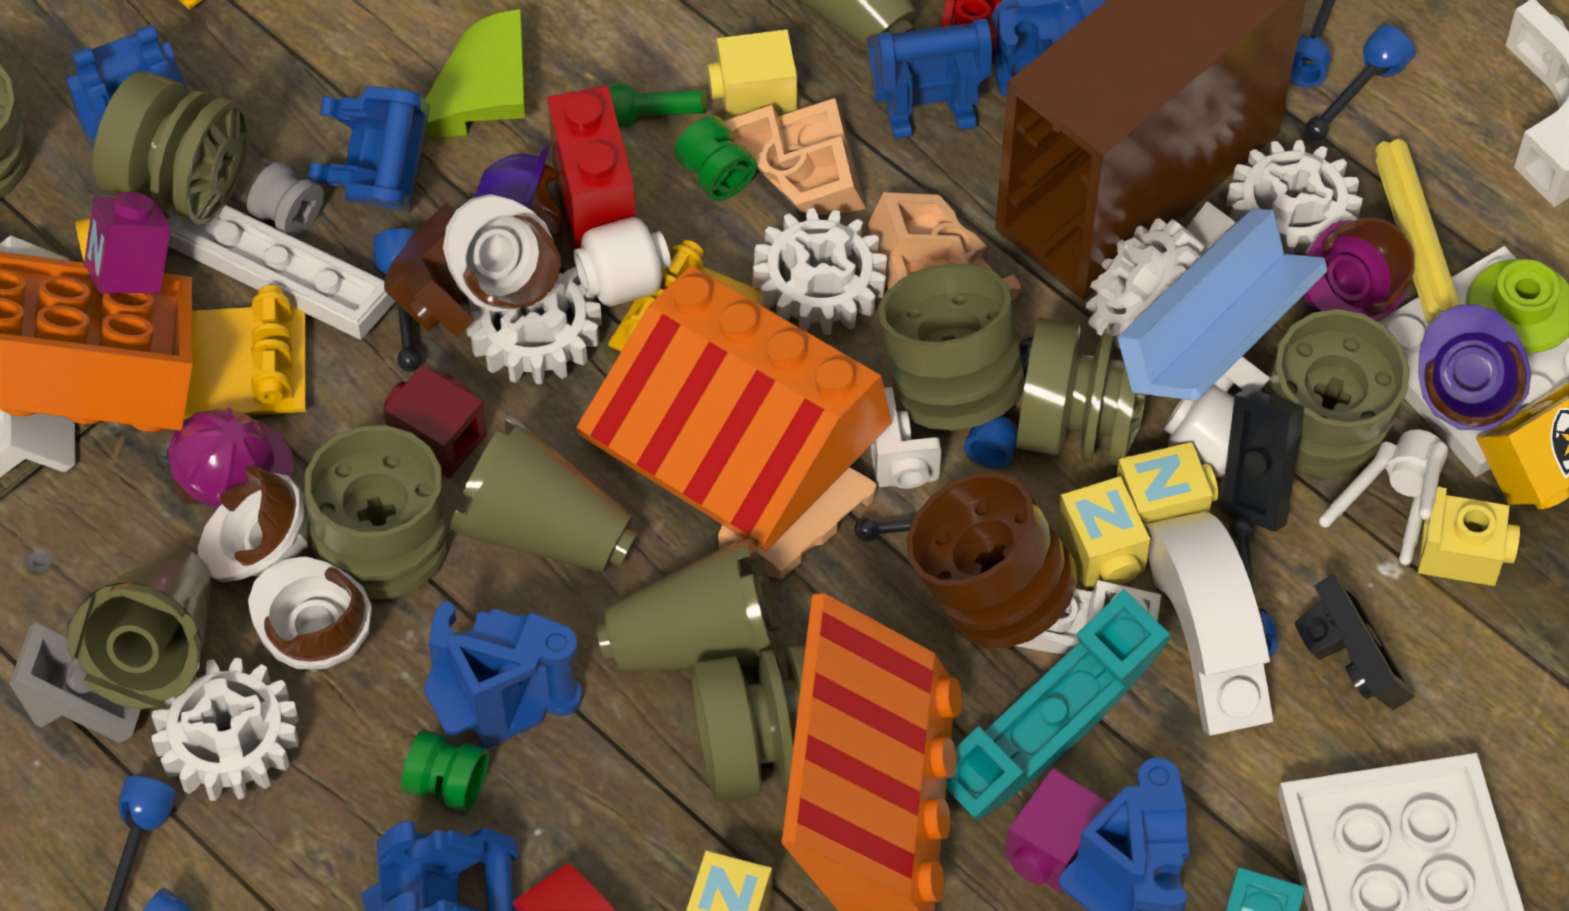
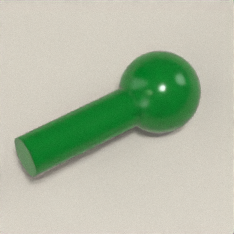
[606,82,707,128]

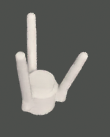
[1319,429,1448,566]

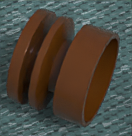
[906,472,1077,648]

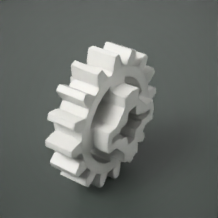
[1226,140,1362,255]
[752,208,887,335]
[1086,218,1205,349]
[467,267,602,384]
[151,658,299,801]

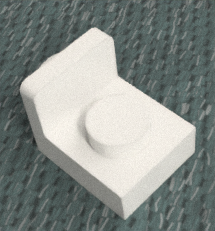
[870,387,941,489]

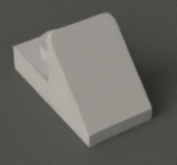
[9,622,141,743]

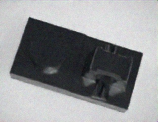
[1220,387,1304,532]
[1294,574,1415,711]

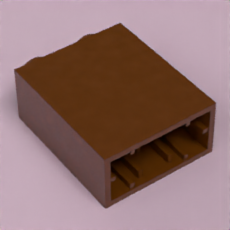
[995,0,1306,301]

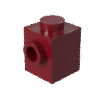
[383,365,487,479]

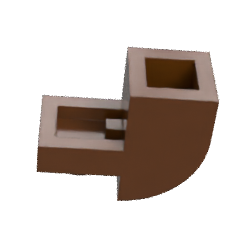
[384,202,475,337]

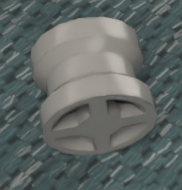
[247,162,324,238]

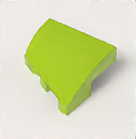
[424,9,525,138]

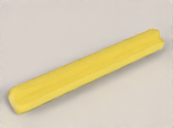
[1375,138,1460,324]

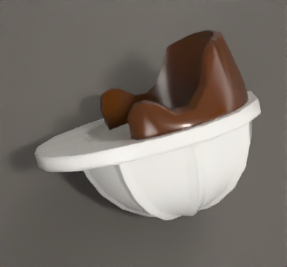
[443,194,561,312]
[198,465,310,583]
[248,556,372,672]

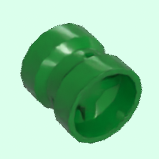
[674,116,758,201]
[401,728,489,813]

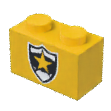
[1475,380,1569,510]

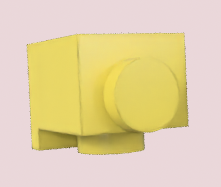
[1418,487,1520,586]

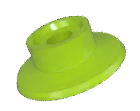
[1466,259,1569,353]

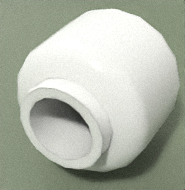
[574,217,671,307]
[1163,385,1234,479]

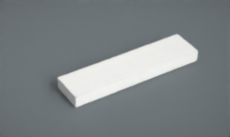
[167,205,395,340]

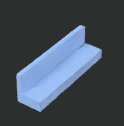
[1118,208,1327,400]

